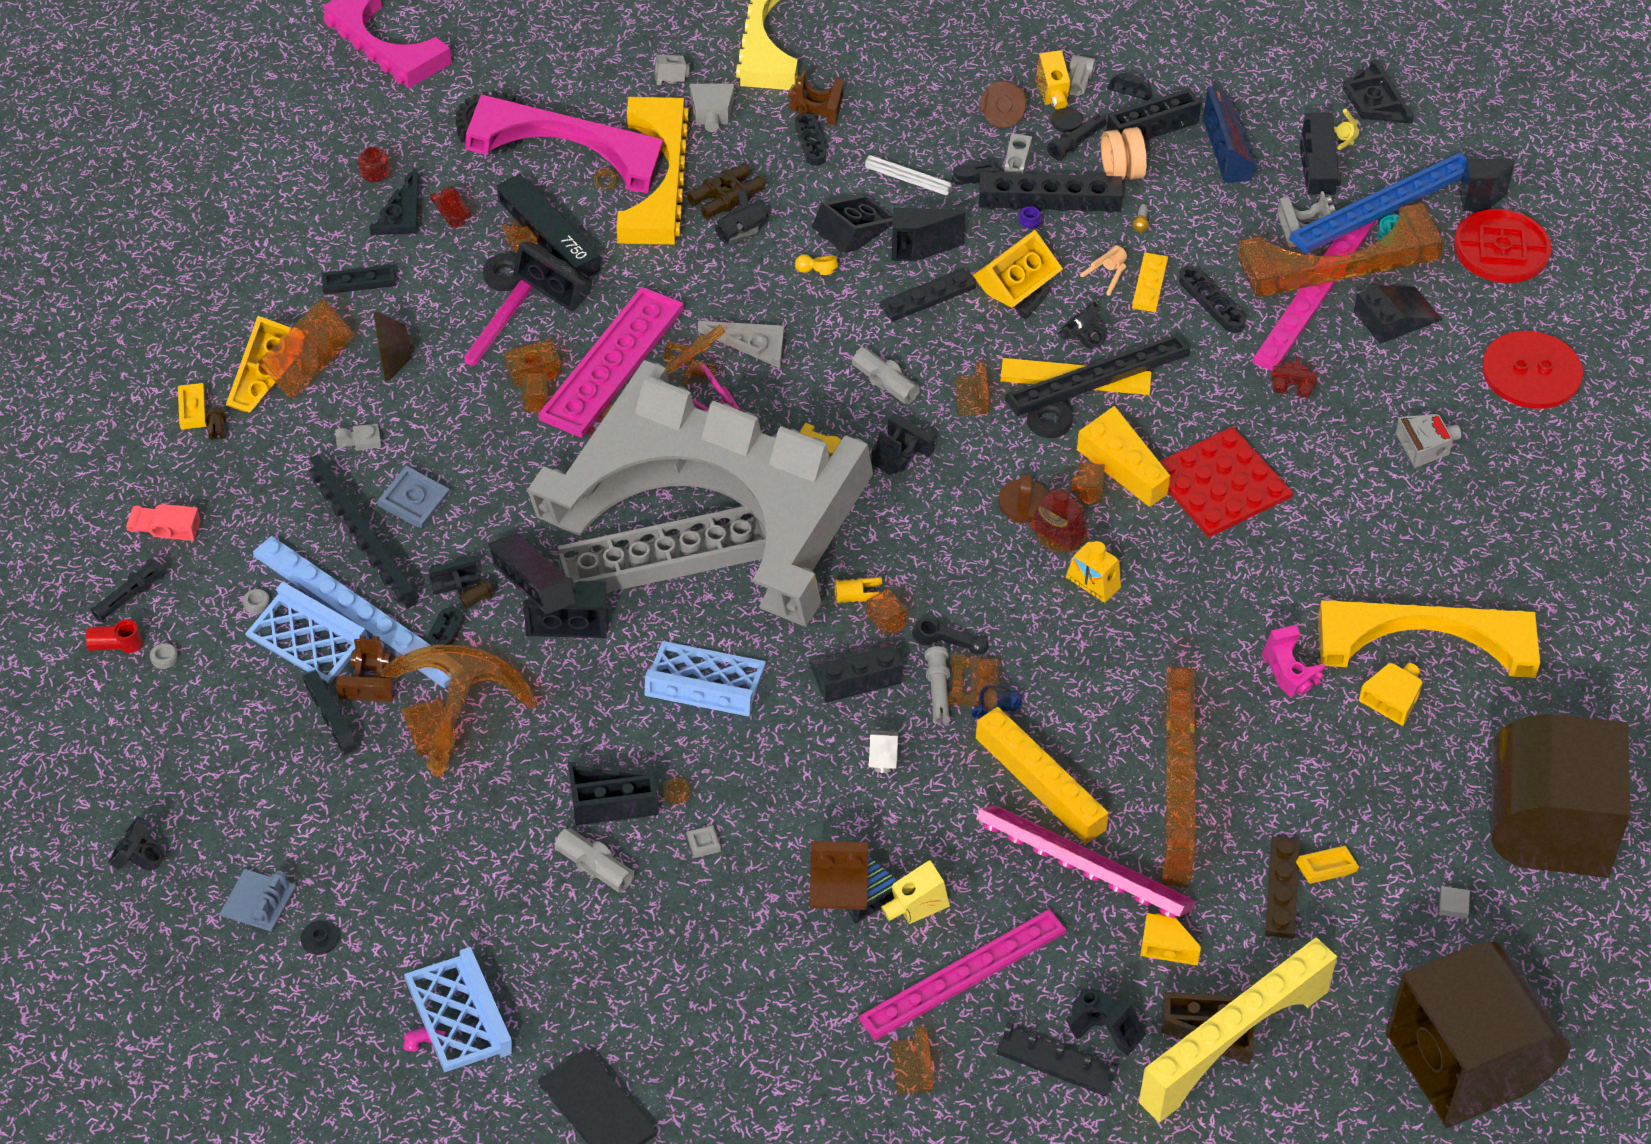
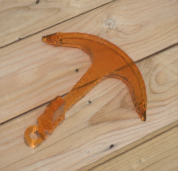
[380,645,538,777]

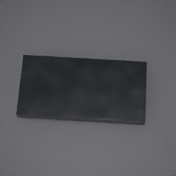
[538,1048,657,1144]

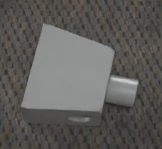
[690,84,734,132]

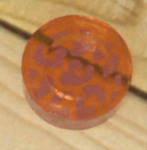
[663,778,691,805]

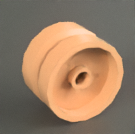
[1101,127,1147,181]

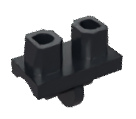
[428,556,479,595]

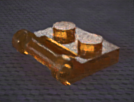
[948,654,999,708]

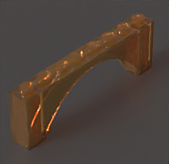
[1238,203,1443,298]
[1161,667,1196,888]

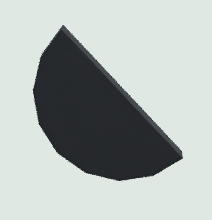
[1107,73,1152,101]
[1015,285,1051,320]

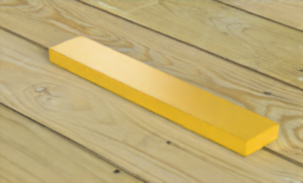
[1000,358,1151,395]

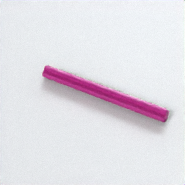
[464,280,533,366]

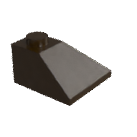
[374,312,415,381]

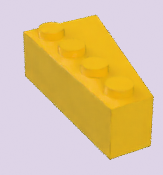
[1077,406,1170,507]

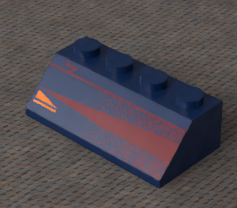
[1203,86,1256,183]

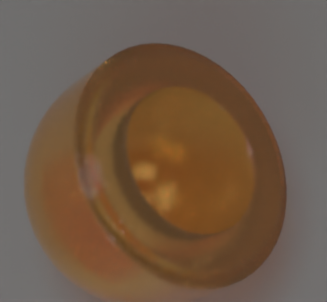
[593,168,618,190]

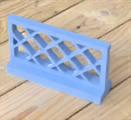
[245,582,369,684]
[645,641,766,716]
[404,947,512,1072]

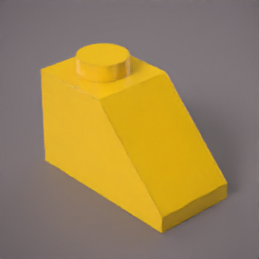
[1140,913,1201,966]

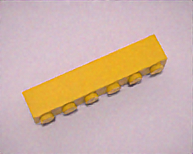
[976,707,1109,845]

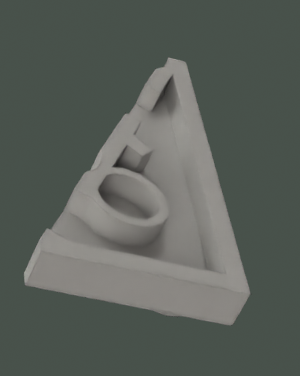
[698,321,784,367]

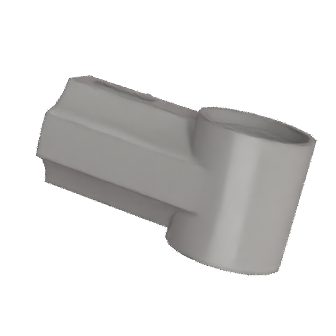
[1069,55,1096,96]

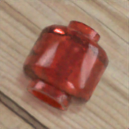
[358,147,390,182]

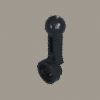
[912,618,989,655]

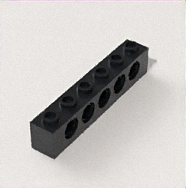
[979,172,1122,213]

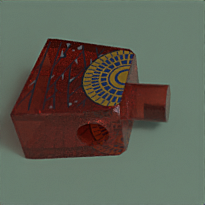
[1030,489,1086,551]

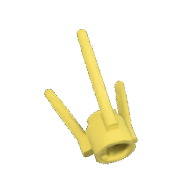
[1334,109,1359,150]

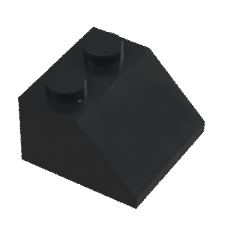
[1459,159,1515,213]

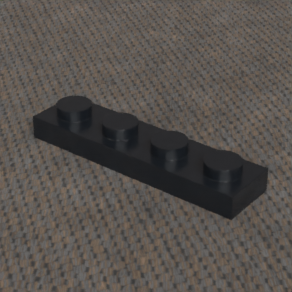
[880,268,976,322]

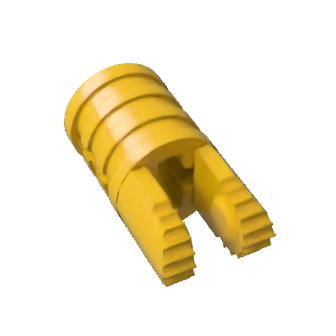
[834,577,884,604]

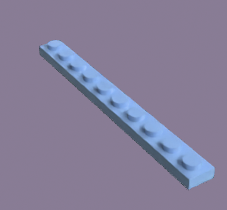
[253,536,463,688]

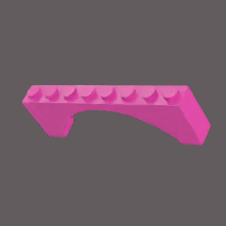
[465,95,663,193]

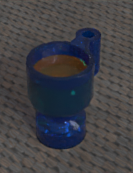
[972,685,1022,719]

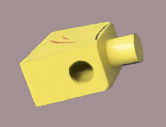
[881,860,950,924]

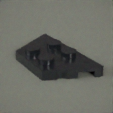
[1343,59,1414,124]

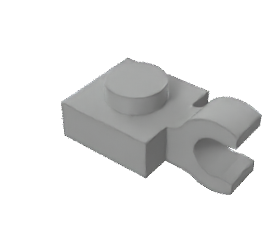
[335,424,381,451]

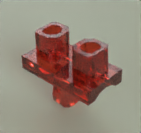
[430,186,471,229]
[1271,356,1318,398]

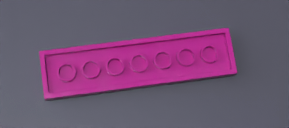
[539,287,684,438]
[976,805,1197,918]

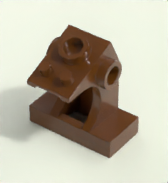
[787,70,844,125]
[336,635,394,702]

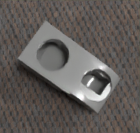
[1004,133,1032,173]

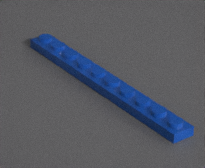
[1289,153,1467,254]

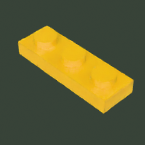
[1132,252,1168,312]

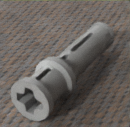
[924,646,950,724]

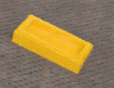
[1296,845,1359,884]

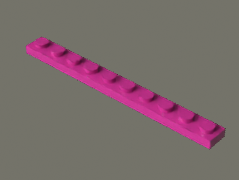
[1253,220,1377,372]

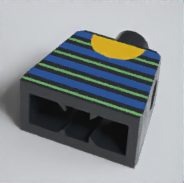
[847,857,897,924]

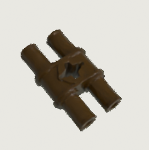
[686,162,766,220]

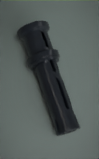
[1047,114,1106,161]
[90,558,165,622]

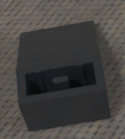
[891,207,966,261]

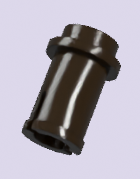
[206,407,226,440]
[458,579,494,609]

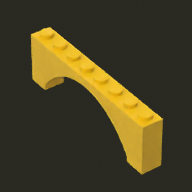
[617,97,689,245]
[1318,600,1540,678]

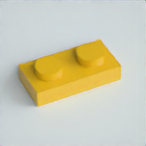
[178,383,206,430]

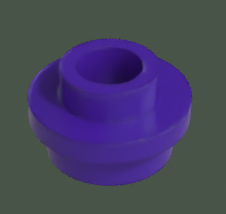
[1018,206,1042,228]

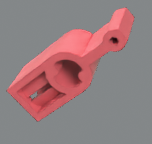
[126,504,201,541]

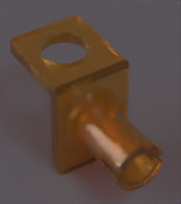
[663,341,717,386]

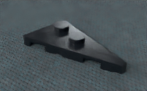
[369,168,419,235]

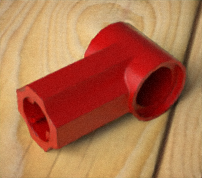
[85,619,143,653]

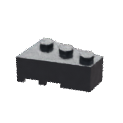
[1299,113,1341,195]
[568,761,659,826]

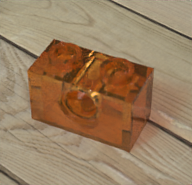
[504,339,562,388]

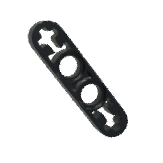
[1179,266,1246,333]
[302,669,357,755]

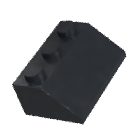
[513,242,592,312]
[809,641,903,703]

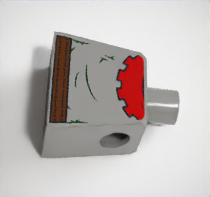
[1396,414,1461,468]

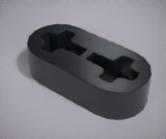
[428,607,463,652]

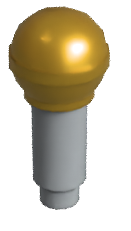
[1132,204,1149,233]

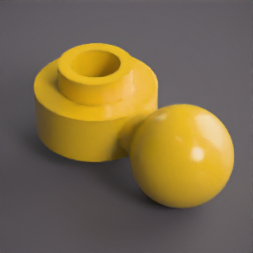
[795,254,838,275]

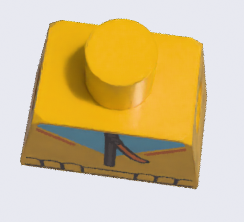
[1066,541,1121,603]

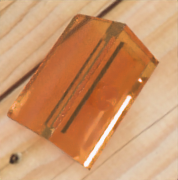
[955,362,989,415]
[891,1026,934,1094]

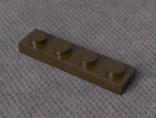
[1265,836,1300,939]

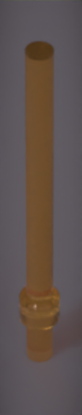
[601,325,725,418]

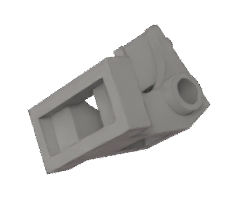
[1277,191,1336,247]

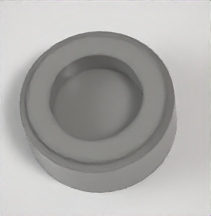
[242,589,270,614]
[150,643,178,669]

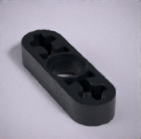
[795,113,827,166]

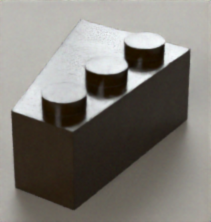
[1161,992,1253,1064]

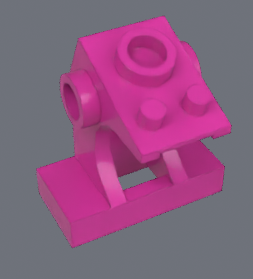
[1261,625,1326,698]

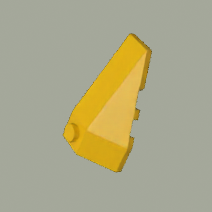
[226,316,305,413]

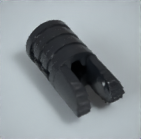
[952,160,996,185]

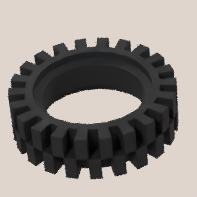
[455,91,525,154]

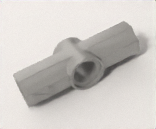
[852,347,920,404]
[554,828,635,893]

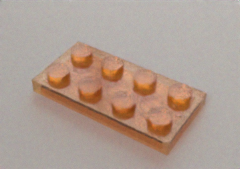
[258,298,355,399]

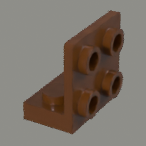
[809,841,868,910]

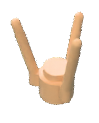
[1080,245,1127,295]

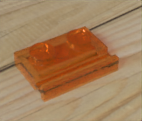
[401,698,456,757]

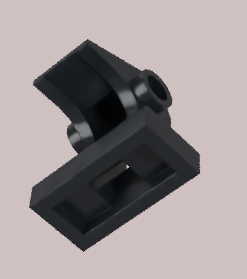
[871,413,935,475]
[1066,988,1146,1056]

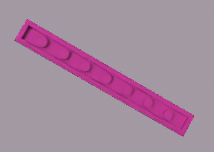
[859,909,1066,1041]

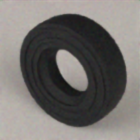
[483,253,521,291]
[1027,401,1073,438]

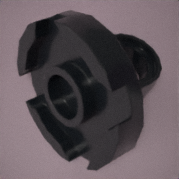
[1058,301,1106,349]
[108,816,165,871]

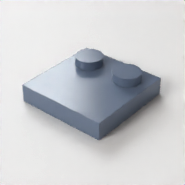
[378,466,450,528]

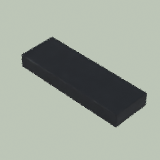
[321,265,396,294]

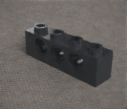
[1106,88,1201,140]

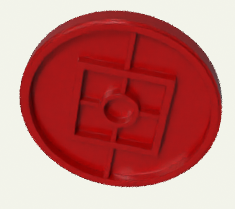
[1454,209,1551,283]
[1482,331,1583,409]

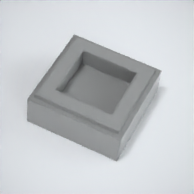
[686,825,721,858]
[1439,886,1470,919]

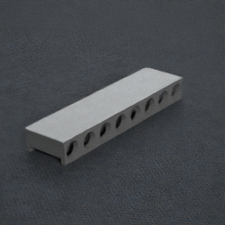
[558,506,766,593]

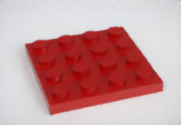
[1159,426,1293,538]

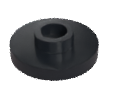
[1051,108,1082,132]
[300,921,339,955]

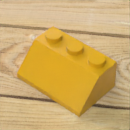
[973,230,1063,308]

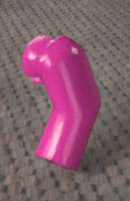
[403,1027,447,1052]

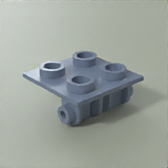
[219,869,296,932]

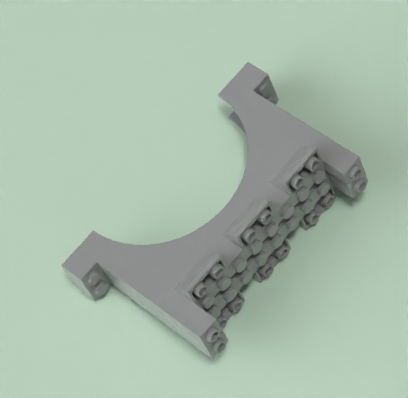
[527,360,873,627]

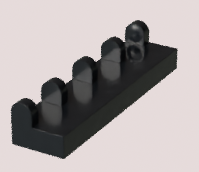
[996,1022,1118,1097]

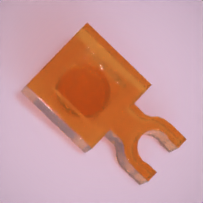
[502,219,537,252]

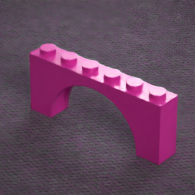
[323,0,452,88]

